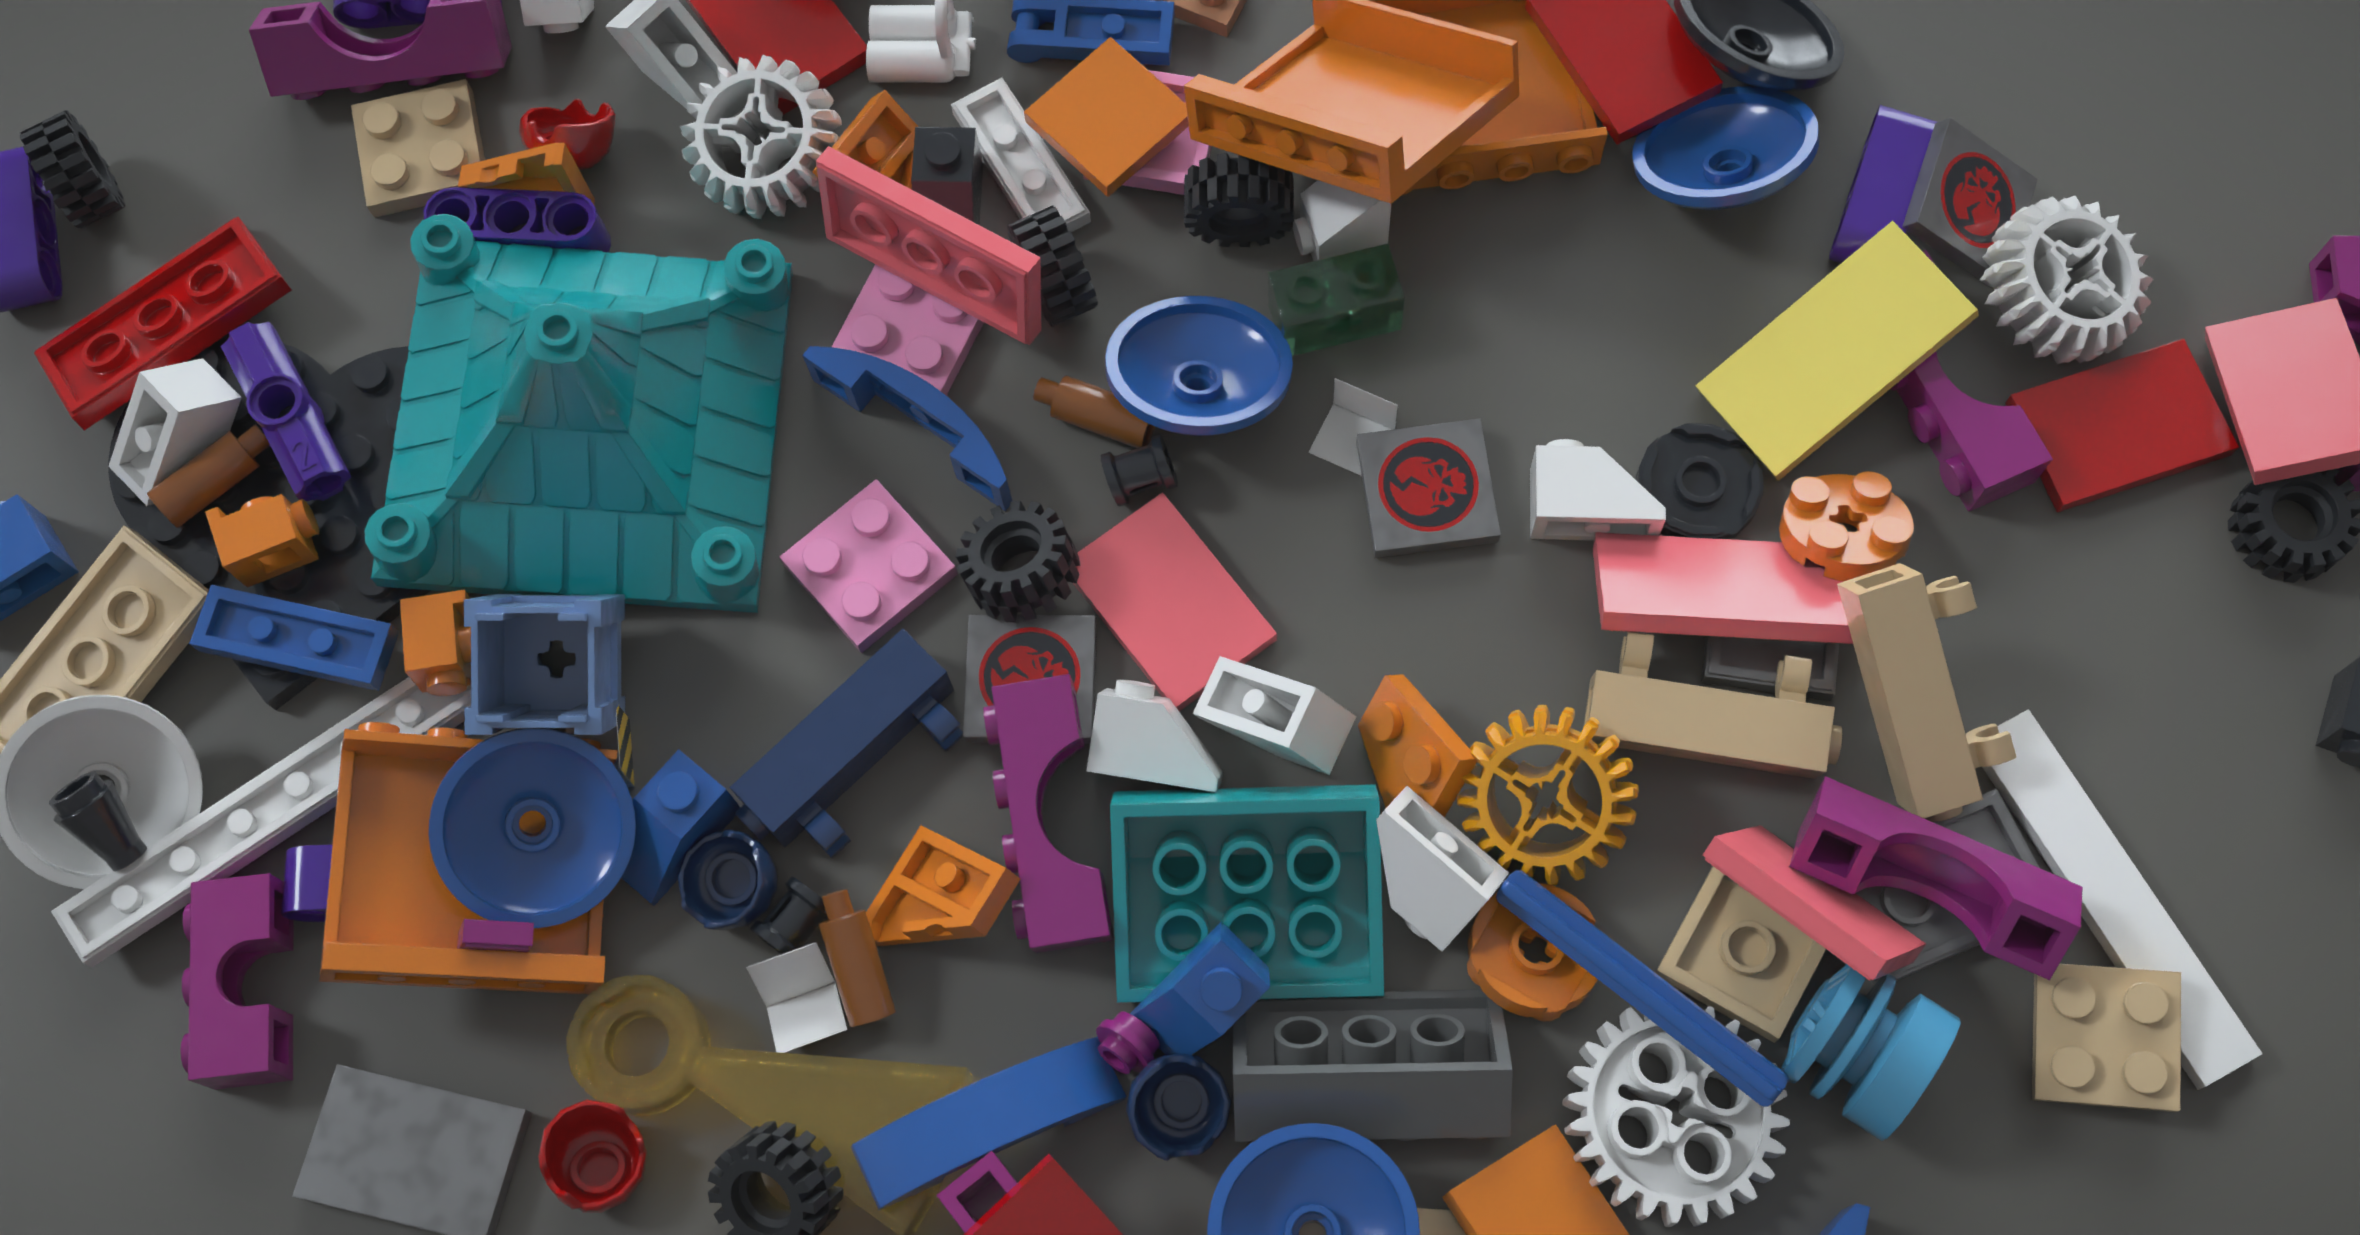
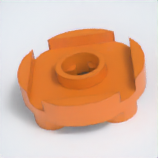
[1779,471,1914,582]
[1467,883,1598,1022]

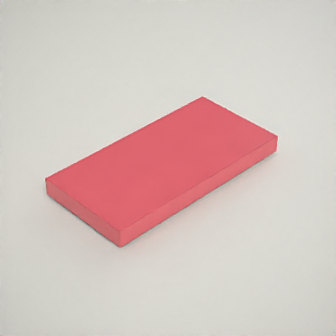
[816,146,1041,345]
[1593,532,1853,644]

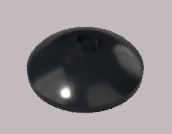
[1674,0,1844,91]

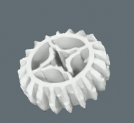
[680,55,842,219]
[1979,195,2154,364]

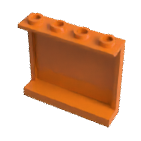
[1184,0,1519,204]
[1367,0,1607,196]
[319,722,618,995]

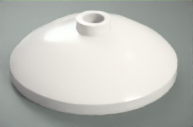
[0,695,203,889]

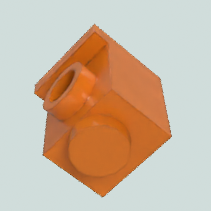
[205,494,319,588]
[400,590,471,696]

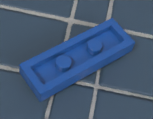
[189,585,399,691]

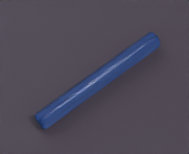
[1496,870,1789,1107]

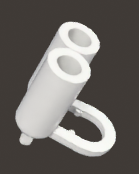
[866,0,976,83]

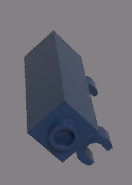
[729,629,963,858]

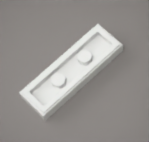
[951,77,1091,232]

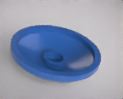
[1632,86,1820,210]
[1105,296,1293,436]
[429,728,636,928]
[1207,1123,1420,1235]

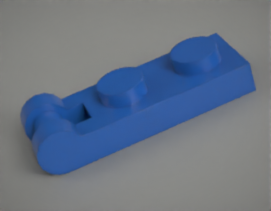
[1007,0,1175,65]

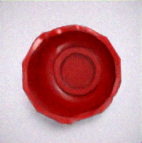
[519,99,616,170]
[539,1099,647,1213]

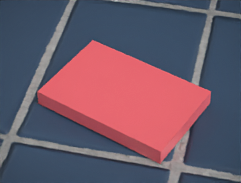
[2205,298,2360,485]
[1073,492,1277,712]
[1702,825,1926,981]

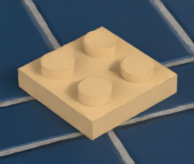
[351,79,485,218]
[1655,866,1826,1043]
[2032,964,2181,1112]

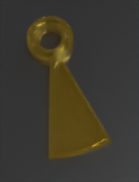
[566,975,973,1235]

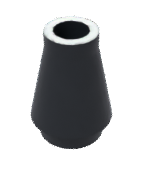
[49,771,147,871]

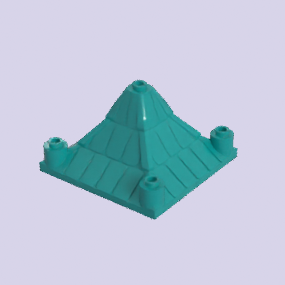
[365,214,793,613]

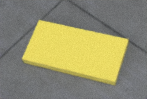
[1695,220,1979,481]

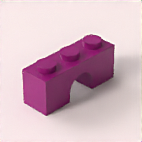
[180,873,294,1090]

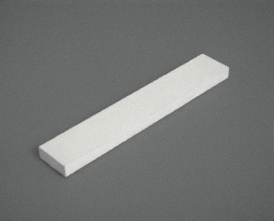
[1982,709,2263,1090]

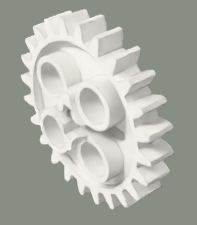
[1562,1006,1790,1227]

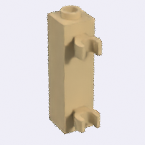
[1837,563,2016,822]
[1583,632,1842,779]

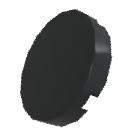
[1636,423,1764,539]

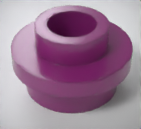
[1096,1012,1160,1074]

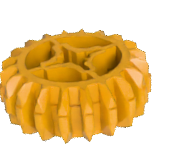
[1457,705,1639,885]

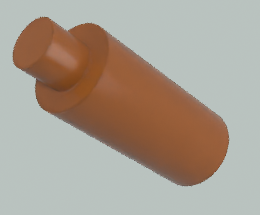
[1033,375,1155,448]
[147,424,270,528]
[819,889,896,1027]

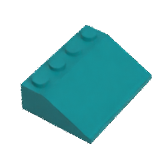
[1110,784,1384,1003]

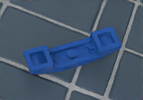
[802,346,1013,511]
[851,1037,1127,1211]

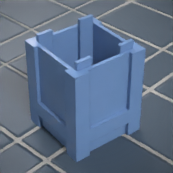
[464,594,625,735]

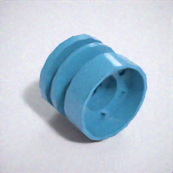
[1780,964,1961,1141]

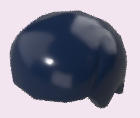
[678,830,777,931]
[1126,1053,1231,1161]

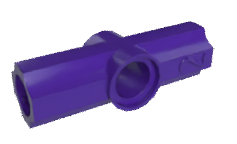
[221,322,351,502]

